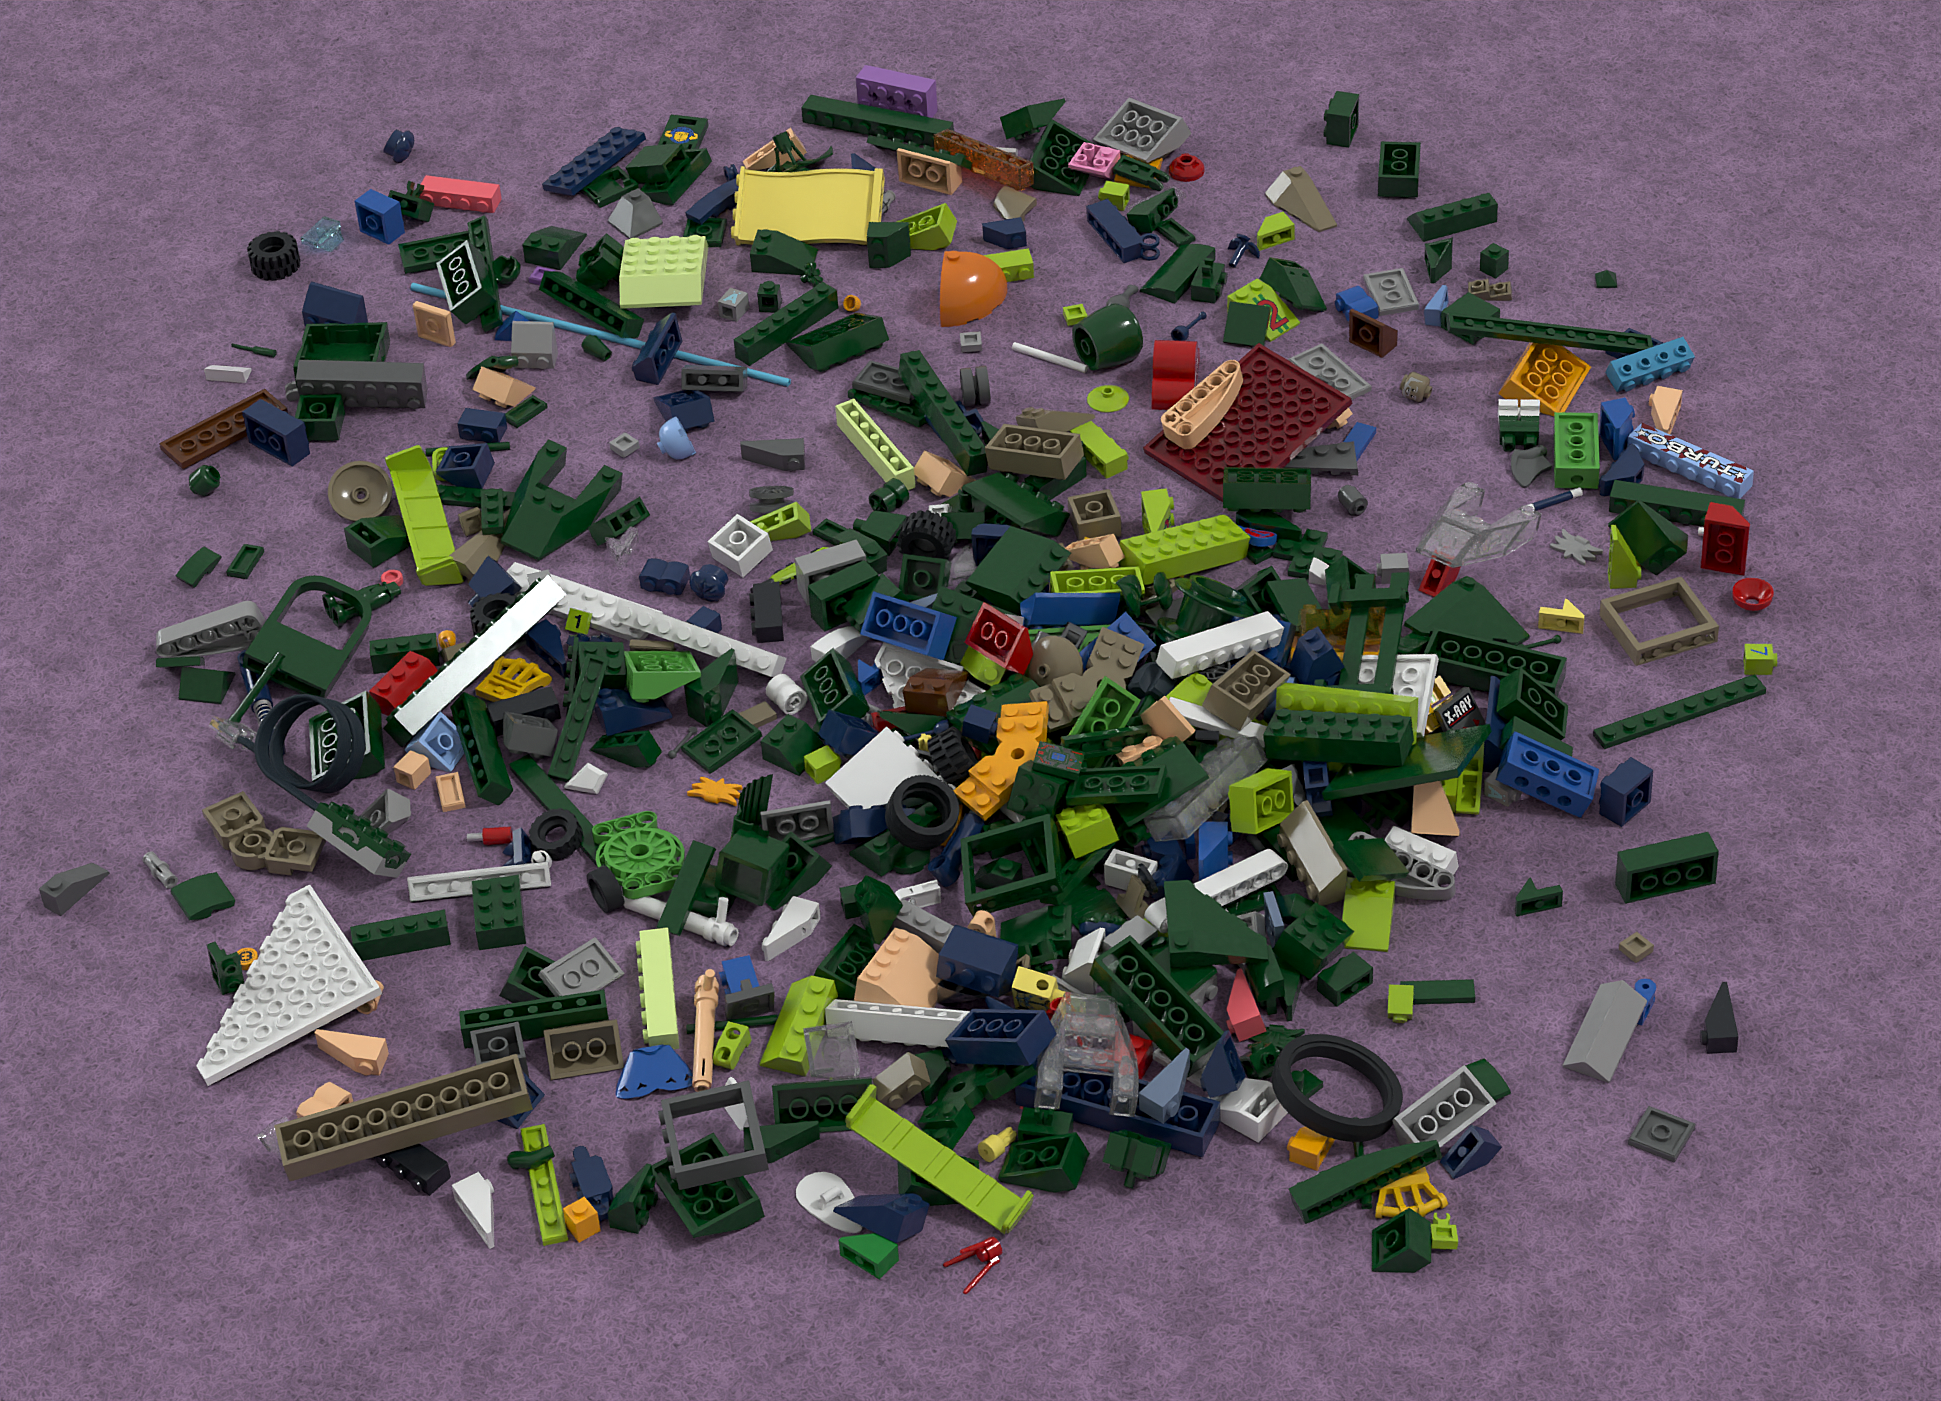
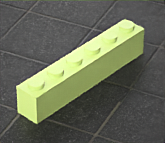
[835,399,916,490]
[636,928,679,1049]

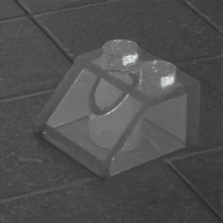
[803,1021,860,1080]

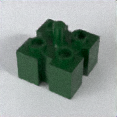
[575,233,624,291]
[1102,1129,1172,1188]

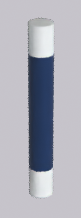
[1521,488,1583,515]

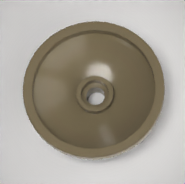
[328,461,392,522]
[1025,636,1083,687]

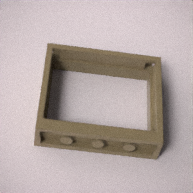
[1600,576,1719,666]

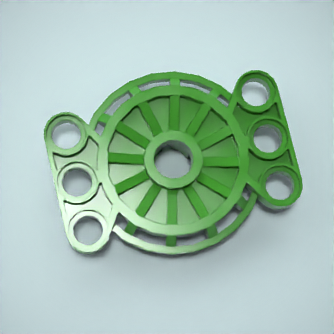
[592,811,685,899]

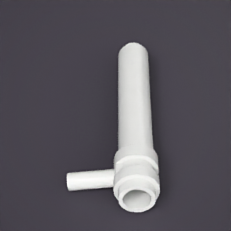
[624,896,739,946]

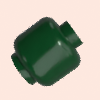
[188,465,221,496]

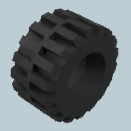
[247,231,301,281]
[897,510,956,560]
[470,592,525,646]
[927,726,979,788]

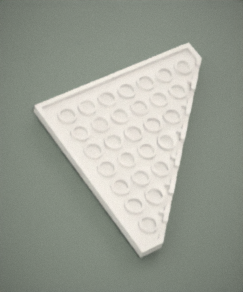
[196,885,382,1086]

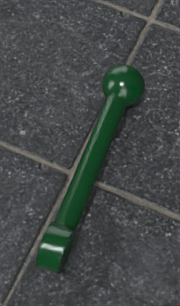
[1517,635,1562,649]

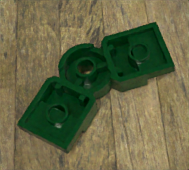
[917,1064,1037,1150]

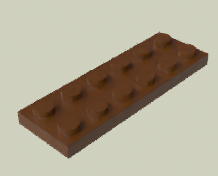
[159,389,288,469]

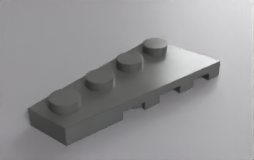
[1283,441,1359,476]

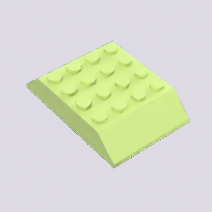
[619,235,708,309]

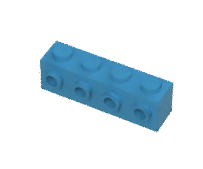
[1605,337,1695,392]

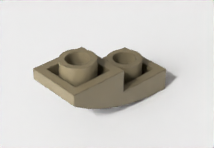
[1468,279,1512,301]

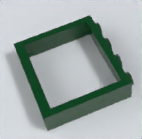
[960,813,1064,917]

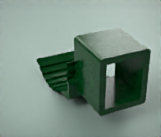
[714,774,790,906]

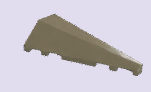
[449,509,510,583]

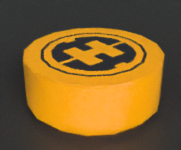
[237,948,258,970]

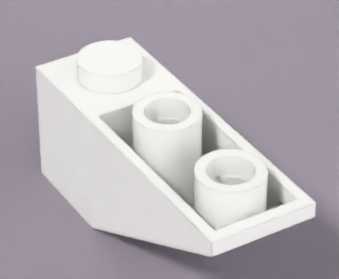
[762,896,820,961]

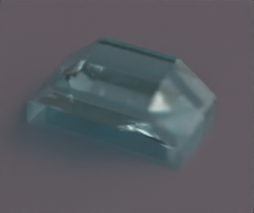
[301,216,344,252]

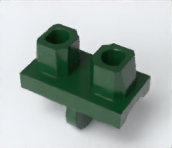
[1017,938,1063,975]

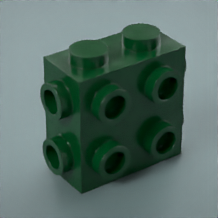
[1441,292,1500,345]

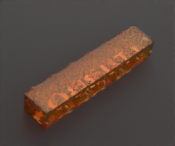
[934,129,1034,191]

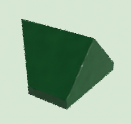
[1424,237,1453,283]

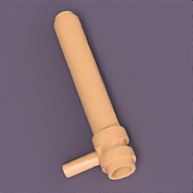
[692,969,719,1092]

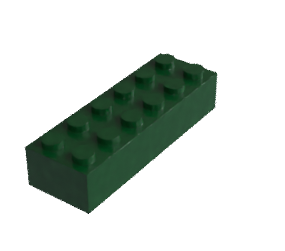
[1424,627,1567,697]
[1263,709,1414,766]
[1089,935,1224,1078]

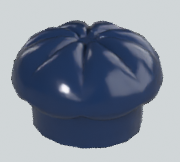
[383,129,415,163]
[689,564,729,602]

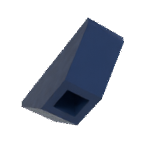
[1599,443,1644,496]

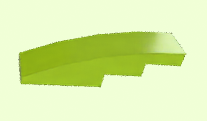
[1456,743,1484,815]

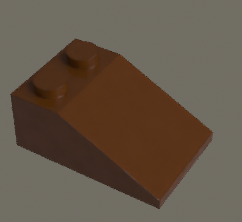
[903,668,970,716]

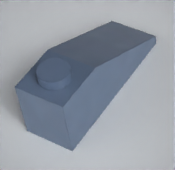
[1139,1048,1190,1124]

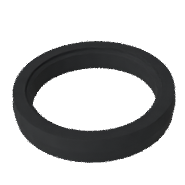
[1272,1034,1403,1142]

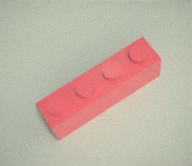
[419,175,502,213]

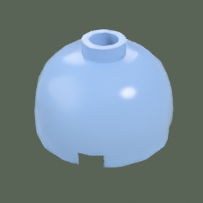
[657,417,696,459]

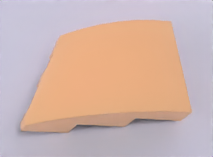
[1140,696,1196,742]

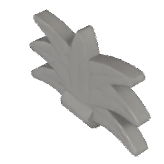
[1550,529,1603,565]

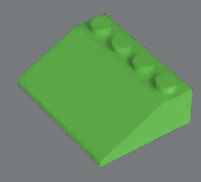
[624,651,701,702]

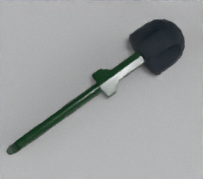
[1101,662,1177,768]

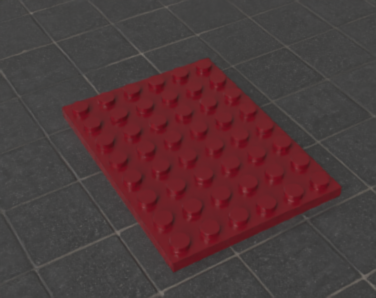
[1143,343,1353,502]

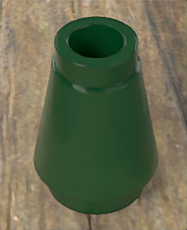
[581,335,612,361]

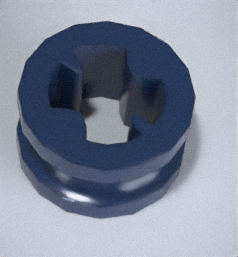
[723,164,738,182]

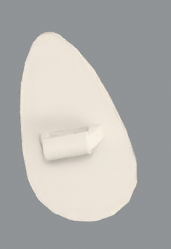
[796,1172,863,1233]

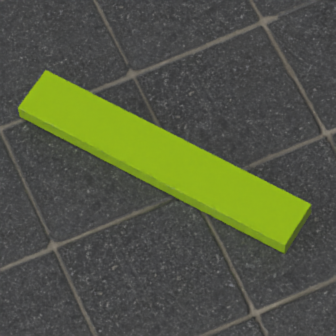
[520,1124,568,1246]

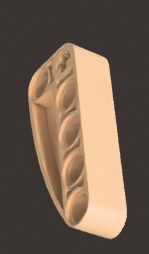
[1161,360,1243,449]

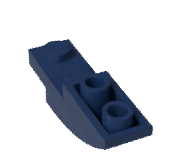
[1303,761,1333,817]

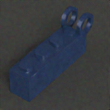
[1086,199,1160,263]

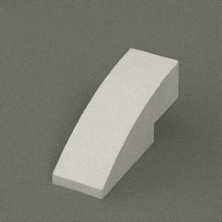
[810,626,870,662]

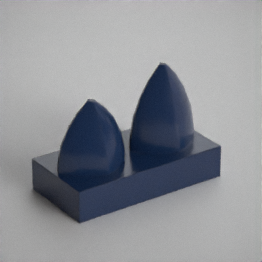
[502,828,533,867]

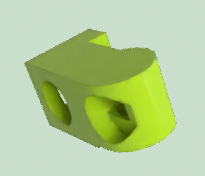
[713,1021,752,1070]

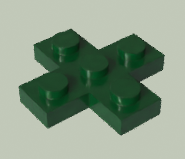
[1273,529,1343,580]

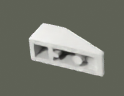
[452,1172,494,1249]

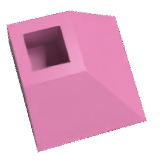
[1068,142,1120,180]

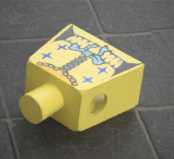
[1011,966,1071,1012]

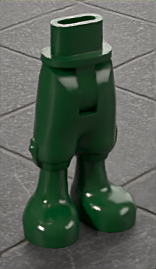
[322,582,401,627]

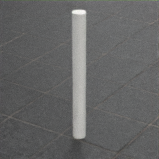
[1012,342,1088,373]

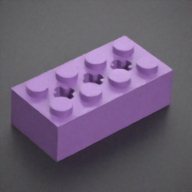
[856,65,938,118]

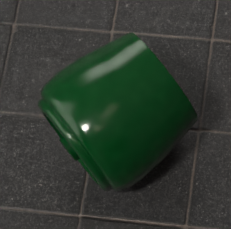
[1072,303,1143,371]

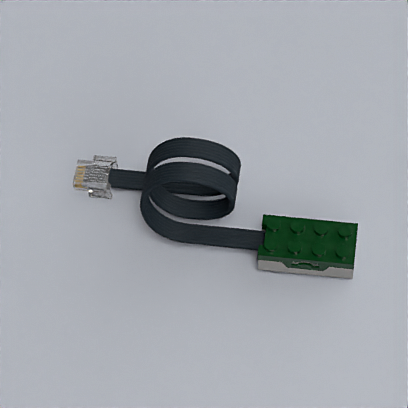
[208,694,411,878]

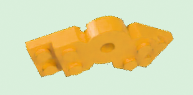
[953,701,1049,821]

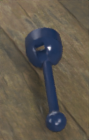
[1171,311,1207,341]
[902,719,950,743]

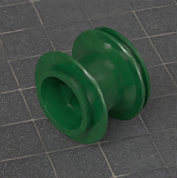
[1155,575,1254,662]

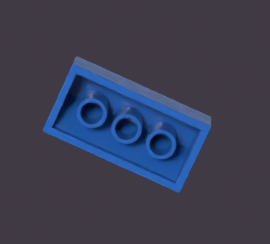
[1020,593,1120,630]

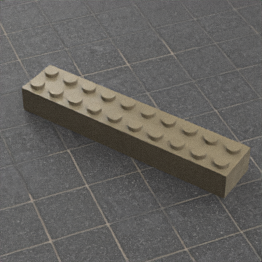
[274,1054,533,1182]

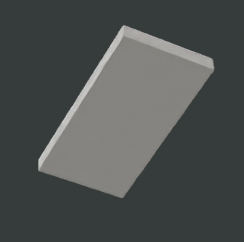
[1288,344,1372,400]

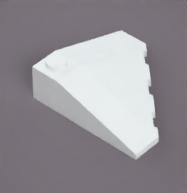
[874,642,969,742]

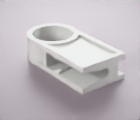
[895,880,941,908]

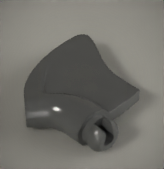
[1511,445,1552,488]

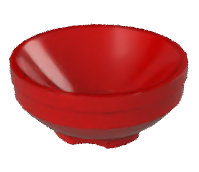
[1169,153,1205,182]
[1732,578,1774,611]

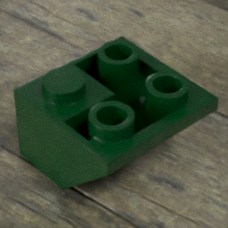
[607,1163,658,1234]

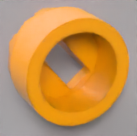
[843,295,861,312]
[438,630,456,649]

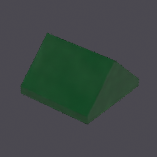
[178,666,236,704]

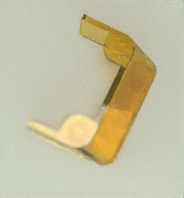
[1297,605,1386,645]

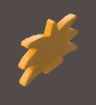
[687,777,743,806]

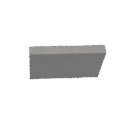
[1363,268,1419,316]
[538,937,625,997]

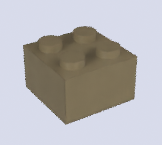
[1067,489,1121,541]

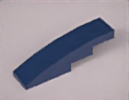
[685,178,739,225]

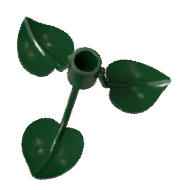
[763,131,833,172]
[1115,572,1173,653]

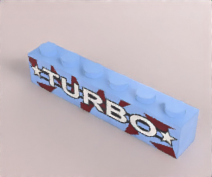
[1627,423,1754,499]

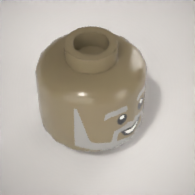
[1400,372,1433,402]

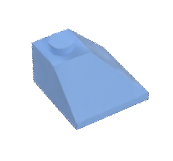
[405,711,464,772]

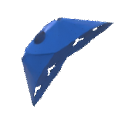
[616,1044,693,1099]

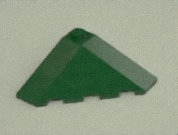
[1404,576,1530,646]
[1164,880,1268,968]
[814,924,877,1001]

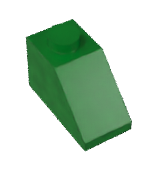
[838,1233,899,1280]

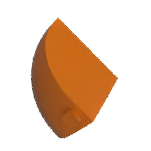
[940,251,1008,327]

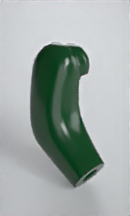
[507,1145,555,1169]

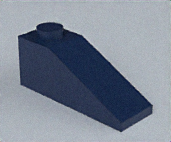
[525,619,568,679]

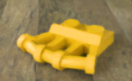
[475,656,552,702]
[1375,1167,1448,1219]

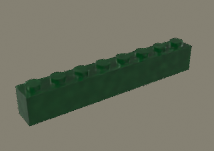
[801,95,954,150]
[898,350,988,476]

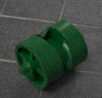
[868,478,910,513]

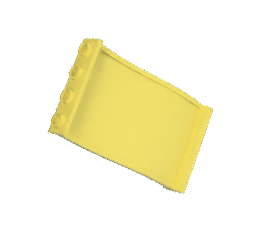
[731,166,885,245]

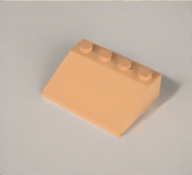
[854,928,943,1008]

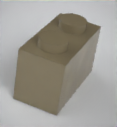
[872,1052,931,1110]

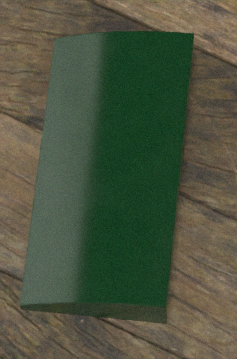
[640,148,712,205]
[1140,244,1216,304]

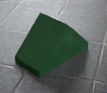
[1275,893,1315,924]

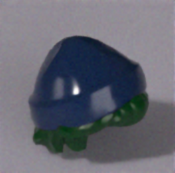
[1078,912,1125,937]

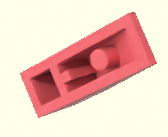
[1226,968,1266,1042]

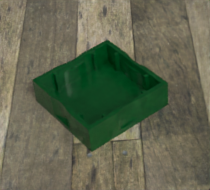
[293,322,390,387]

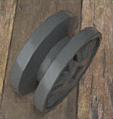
[749,486,794,513]

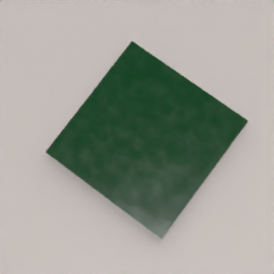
[1322,724,1492,801]

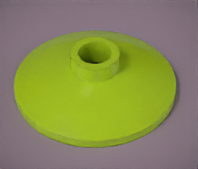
[1087,385,1129,413]

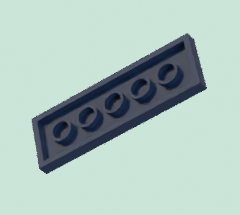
[542,127,646,196]

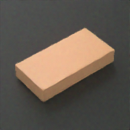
[436,772,466,812]

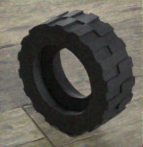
[529,808,583,861]

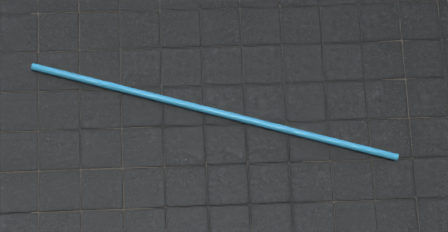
[410,283,791,387]

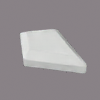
[564,763,608,794]

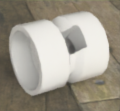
[766,674,807,715]

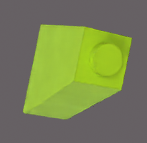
[960,646,1007,686]

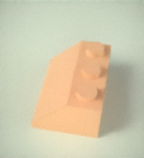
[897,148,962,195]

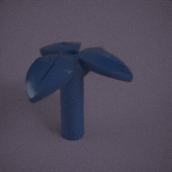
[1228,233,1260,268]

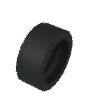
[587,865,624,913]

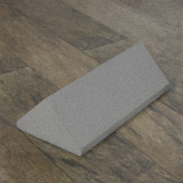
[1563,980,1647,1083]
[1393,1065,1497,1148]

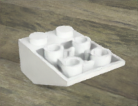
[1207,1078,1288,1143]

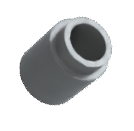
[1338,485,1368,516]

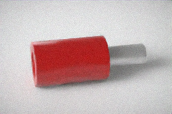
[467,826,512,845]

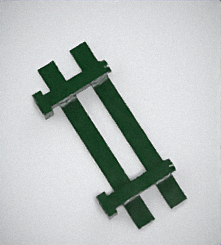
[1314,572,1410,694]

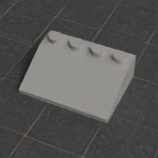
[1093,98,1191,163]

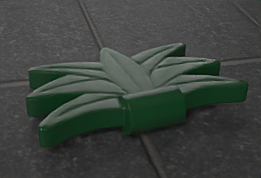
[1248,1024,1305,1051]

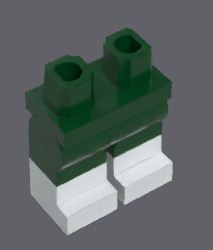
[1498,399,1540,452]

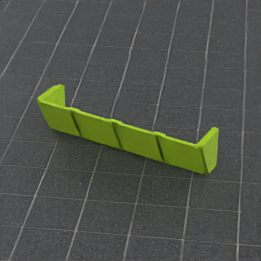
[385,445,464,586]
[845,1084,1034,1234]

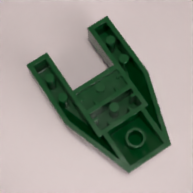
[501,439,623,561]

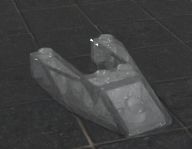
[1415,482,1542,568]
[1034,992,1139,1117]

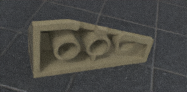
[1265,166,1337,232]

